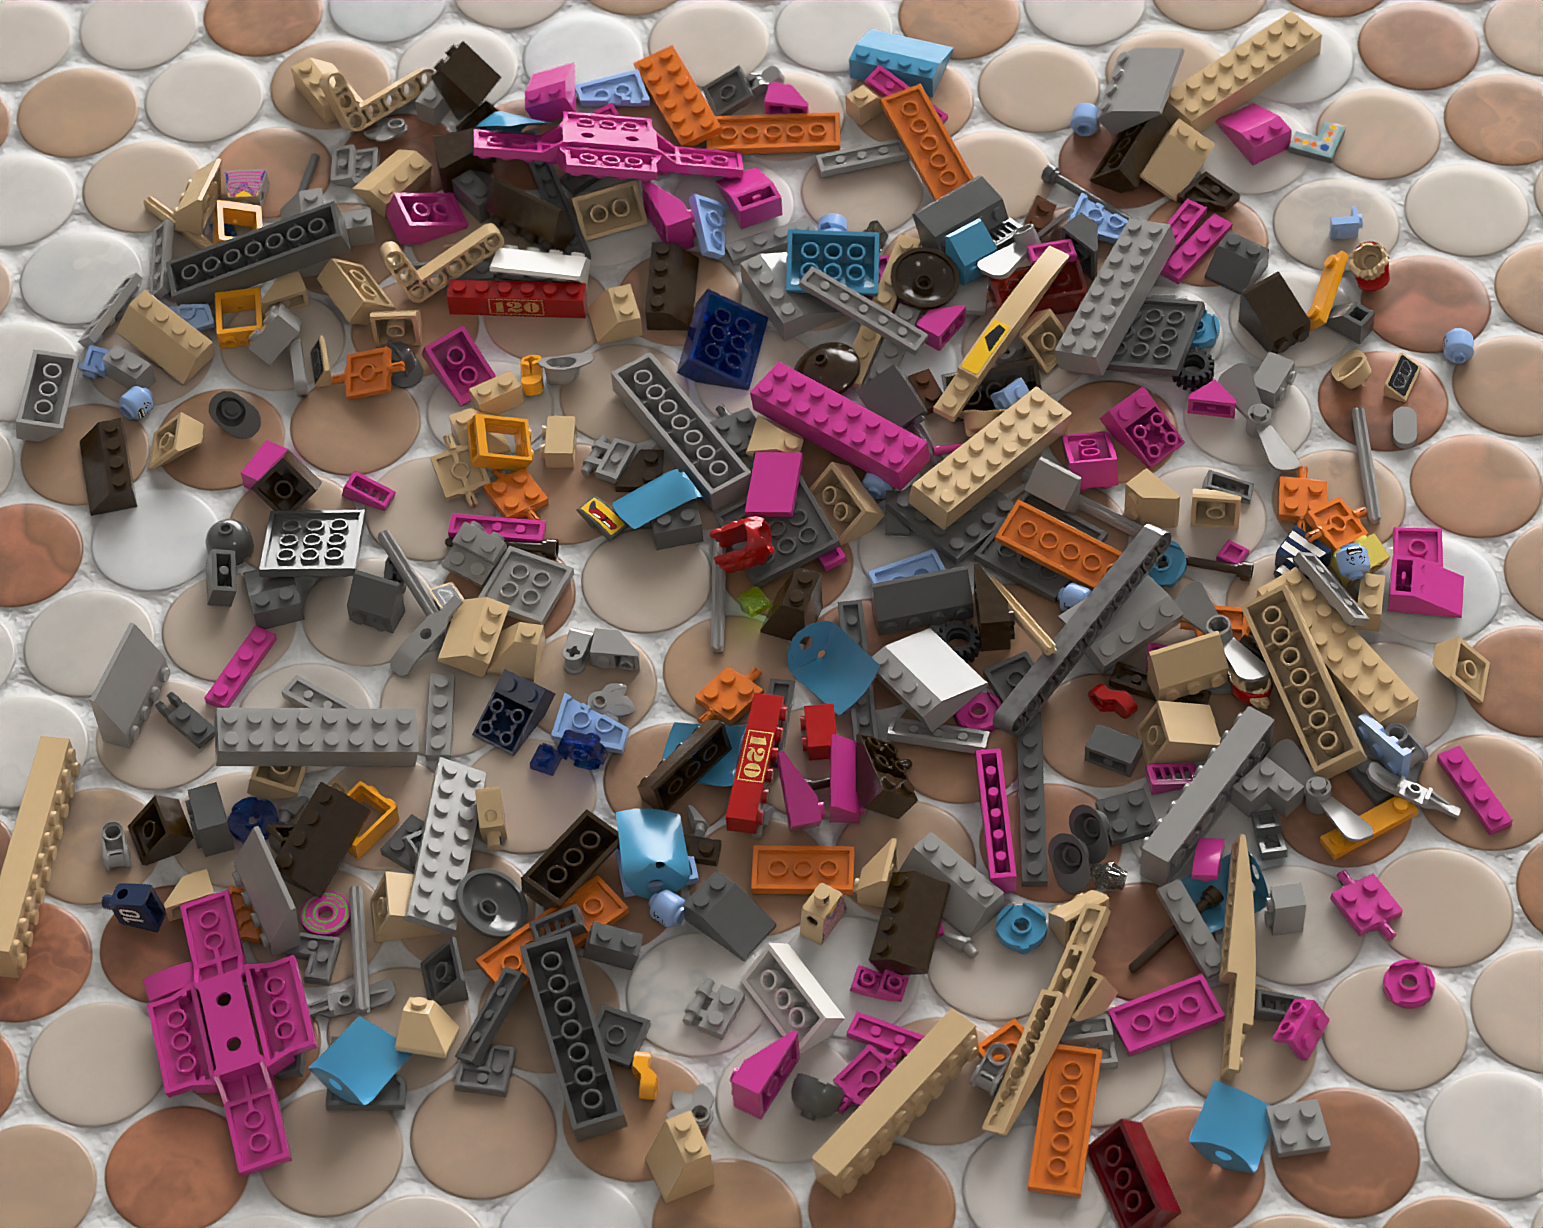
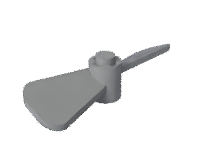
[977,207,1075,279]
[1218,363,1300,472]
[1174,581,1270,682]
[1265,739,1373,842]

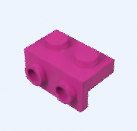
[1273,999,1330,1061]

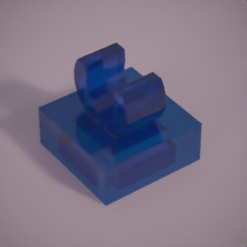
[529,743,563,776]

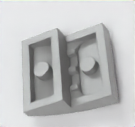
[331,144,380,187]
[940,277,989,315]
[1060,1014,1118,1070]

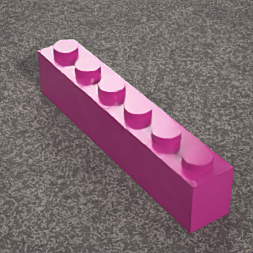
[976,748,1016,893]

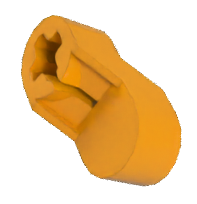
[520,355,544,396]
[632,1051,658,1101]

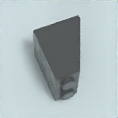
[855,364,929,429]

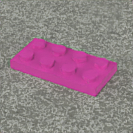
[1107,974,1225,1057]

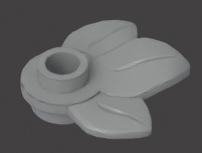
[364,117,408,142]
[587,683,636,723]
[666,1083,714,1129]

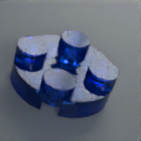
[557,730,608,770]
[227,797,279,845]

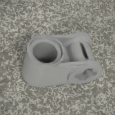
[562,627,594,675]
[1385,723,1428,771]
[101,821,132,872]
[969,1043,1011,1097]

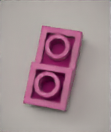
[1192,838,1225,882]
[143,961,194,1003]
[849,965,909,1002]

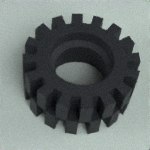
[1172,347,1214,392]
[937,619,980,664]

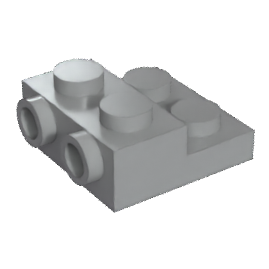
[441,521,507,588]

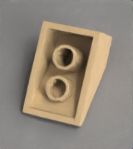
[1139,118,1215,202]

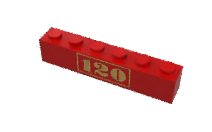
[447,279,588,318]
[726,693,788,834]

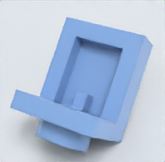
[1329,207,1363,240]
[78,345,110,380]
[990,377,1030,410]

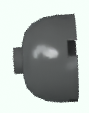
[205,519,254,566]
[791,1073,845,1121]

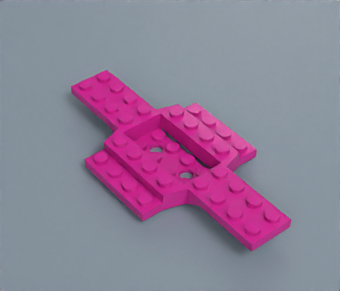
[473,111,744,182]
[147,889,318,1177]

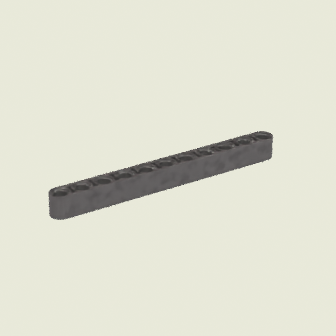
[993,524,1172,736]

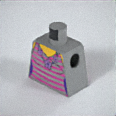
[224,169,270,210]

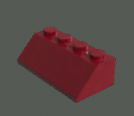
[1087,1118,1182,1228]

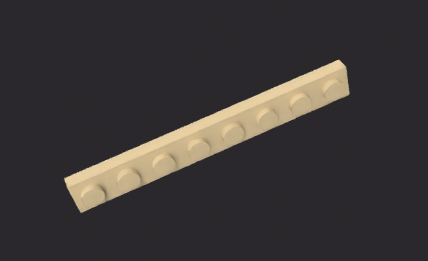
[851,234,922,389]

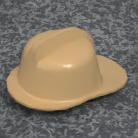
[1331,349,1372,389]
[958,409,1006,438]

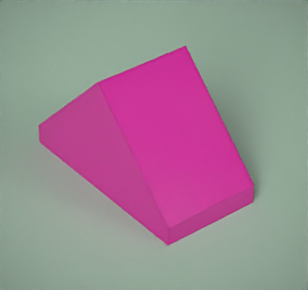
[1187,380,1236,418]

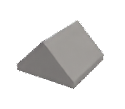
[1023,457,1082,514]

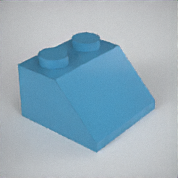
[946,219,998,285]

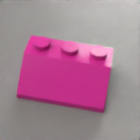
[829,734,865,823]

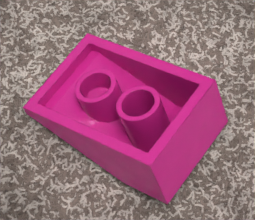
[525,62,576,122]
[1216,103,1292,165]
[641,181,696,250]
[385,193,469,244]
[422,325,496,406]
[1062,431,1118,491]
[776,751,825,832]
[730,1030,800,1120]

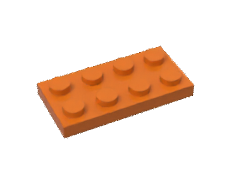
[751,845,855,895]

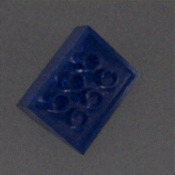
[677,289,769,390]

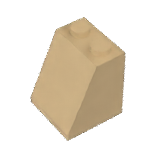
[1136,701,1221,765]
[370,872,441,942]
[645,1110,715,1204]

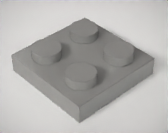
[1265,1099,1331,1158]

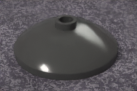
[456,868,528,939]

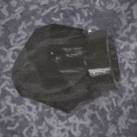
[1090,861,1127,892]

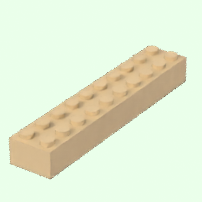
[0,736,81,978]

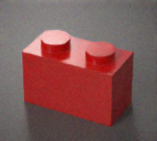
[800,703,837,761]

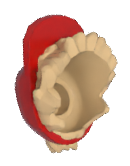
[1348,240,1390,292]
[1228,661,1273,709]

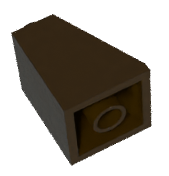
[430,41,502,120]
[433,126,496,193]
[1238,272,1311,354]
[760,567,823,645]

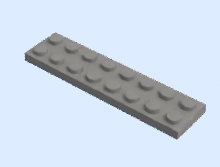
[404,757,487,936]

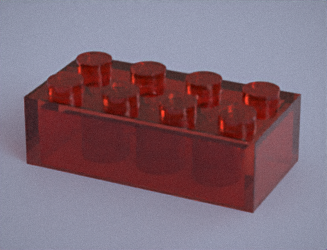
[988,257,1088,317]

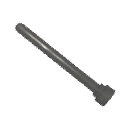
[1041,164,1133,220]

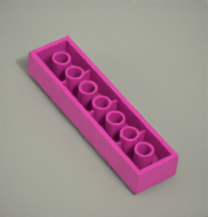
[750,362,930,491]

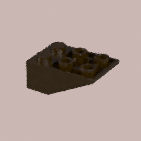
[856,733,918,819]

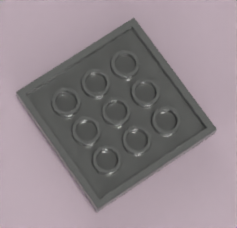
[1106,297,1205,376]
[886,470,1015,565]
[715,474,841,589]
[974,491,1108,603]
[259,509,366,578]

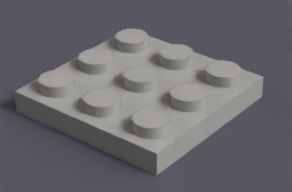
[478,546,574,626]

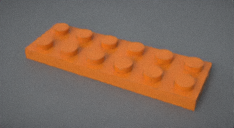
[633,45,723,148]
[880,83,974,201]
[707,112,840,154]
[995,499,1123,591]
[475,875,629,988]
[1027,1044,1102,1198]

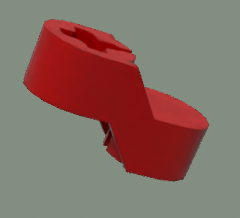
[1088,683,1138,719]

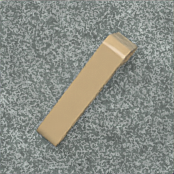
[319,69,435,131]
[380,223,504,303]

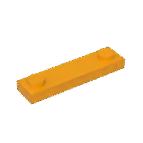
[1307,250,1349,331]
[1320,796,1418,860]

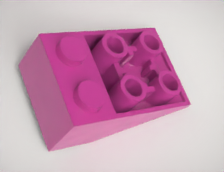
[715,167,783,229]
[1099,386,1185,469]
[1388,555,1464,618]

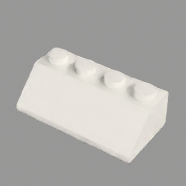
[489,245,591,288]
[740,943,845,1054]

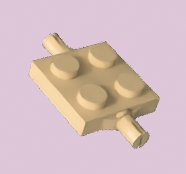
[430,434,491,508]

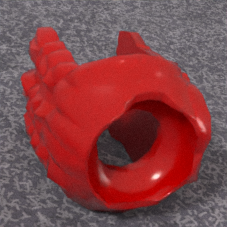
[710,516,776,573]

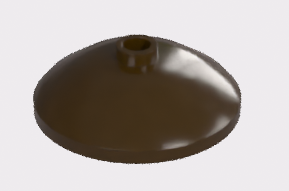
[890,247,960,309]
[794,342,860,394]

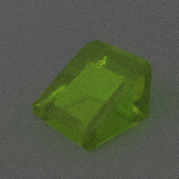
[737,586,772,617]

